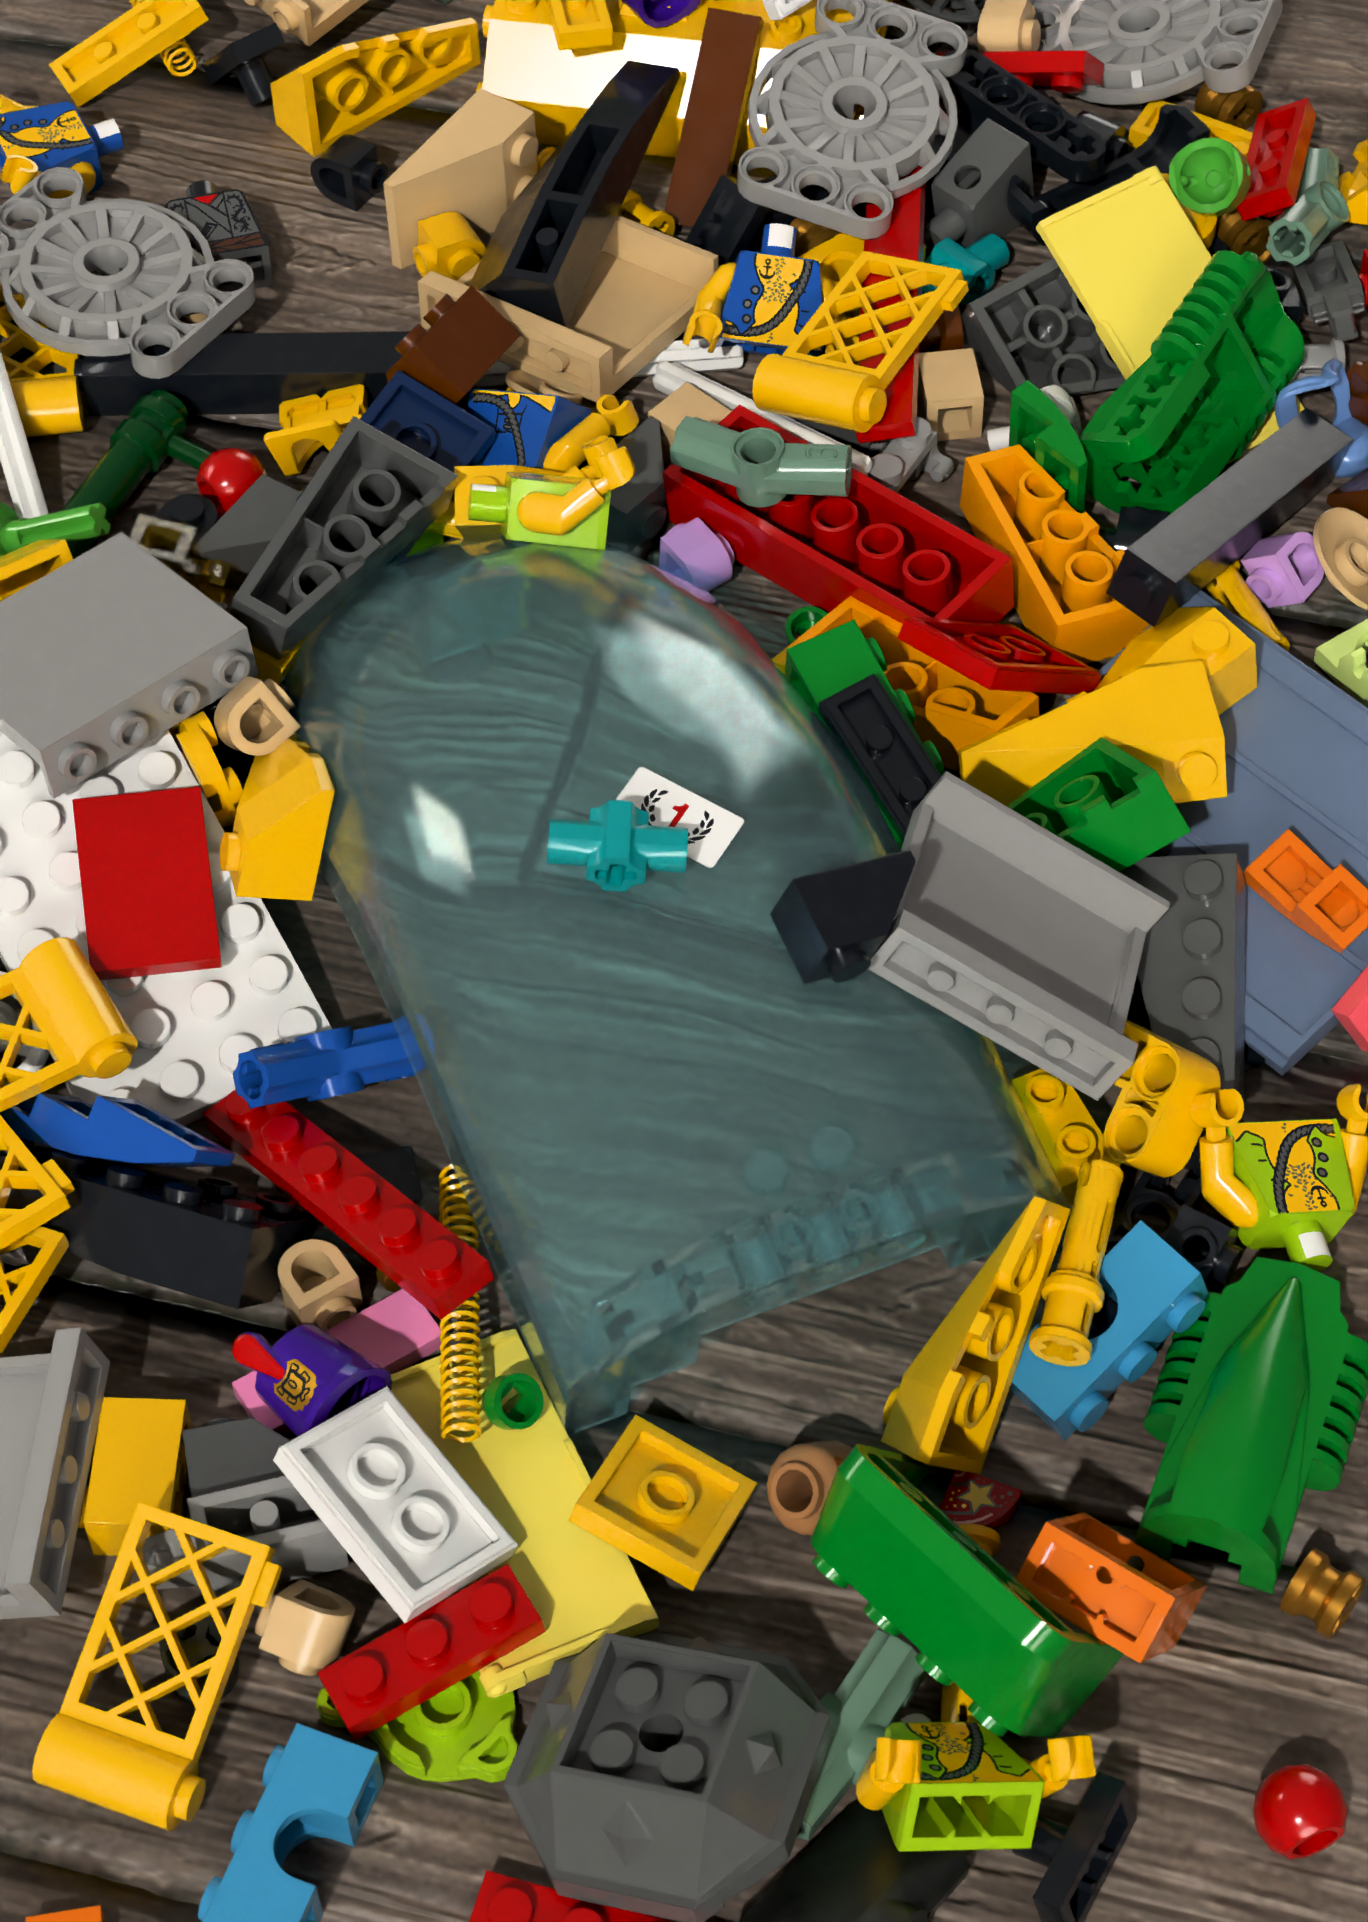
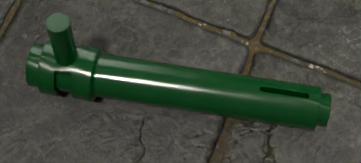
[61,390,213,559]

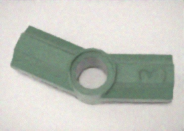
[1265,146,1350,266]
[670,416,852,508]
[797,1629,928,1841]

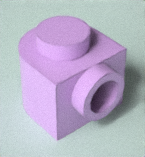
[658,517,735,602]
[1241,532,1324,608]

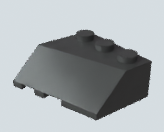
[961,257,1126,396]

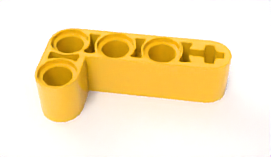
[1103,1020,1221,1178]

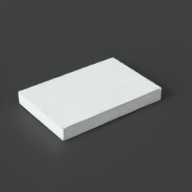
[273,1386,518,1623]

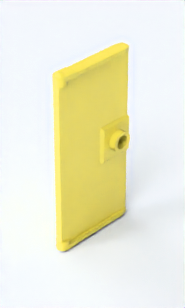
[1035,166,1305,465]
[390,1329,659,1698]

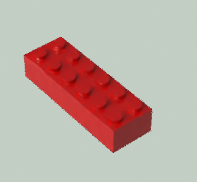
[662,405,1014,624]

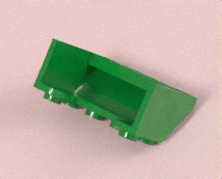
[810,1444,1124,1738]

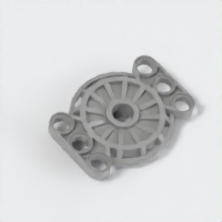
[737,0,968,239]
[1029,0,1283,105]
[0,167,256,379]

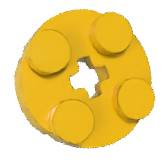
[168,711,243,829]

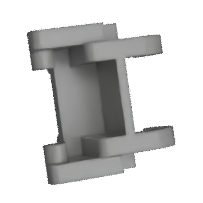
[868,417,954,505]

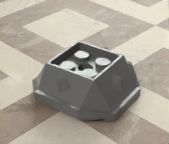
[503,1631,834,1922]

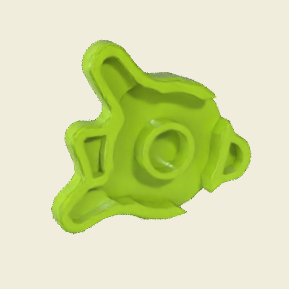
[317,1599,519,1783]

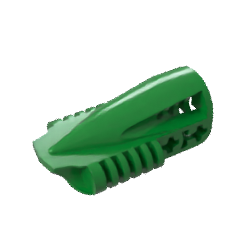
[1078,250,1305,516]
[1136,1257,1368,1594]

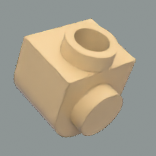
[977,0,1041,52]
[214,676,301,756]
[278,1239,363,1331]
[255,1579,355,1676]

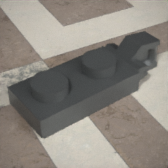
[1289,240,1365,341]

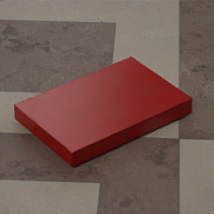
[897,617,1102,694]
[72,786,221,981]

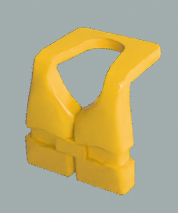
[264,384,368,477]

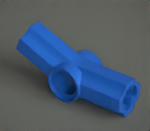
[232,1017,432,1109]

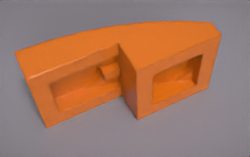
[1243,829,1368,953]

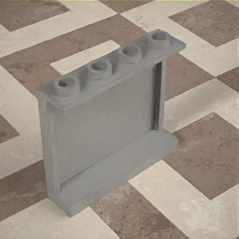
[0,532,259,798]
[868,771,1170,1101]
[0,1327,110,1619]

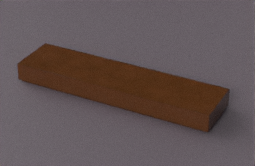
[664,8,764,230]

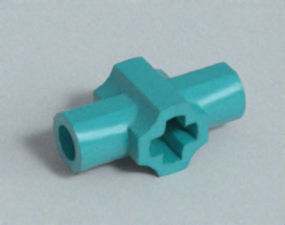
[921,233,1010,307]
[547,800,688,892]

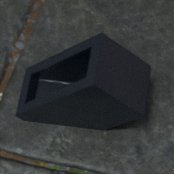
[770,850,916,984]

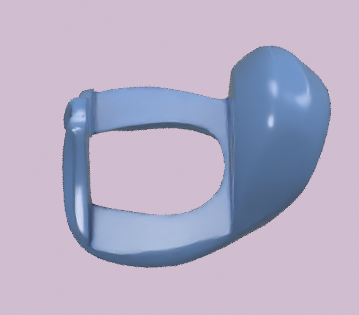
[1275,358,1368,478]

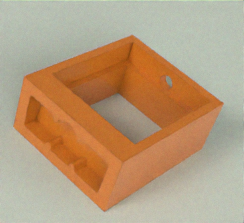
[1016,1512,1208,1663]

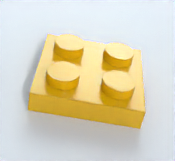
[568,1414,757,1591]

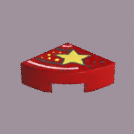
[939,1470,1023,1528]

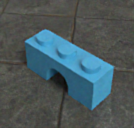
[1010,1220,1209,1441]
[198,1723,384,1922]

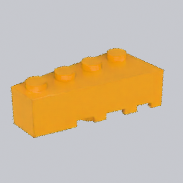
[960,444,1150,664]
[770,596,1039,772]

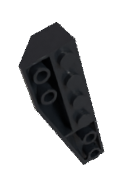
[469,60,680,327]
[0,1137,318,1309]

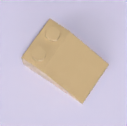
[383,88,538,269]

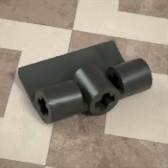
[738,1804,969,1922]

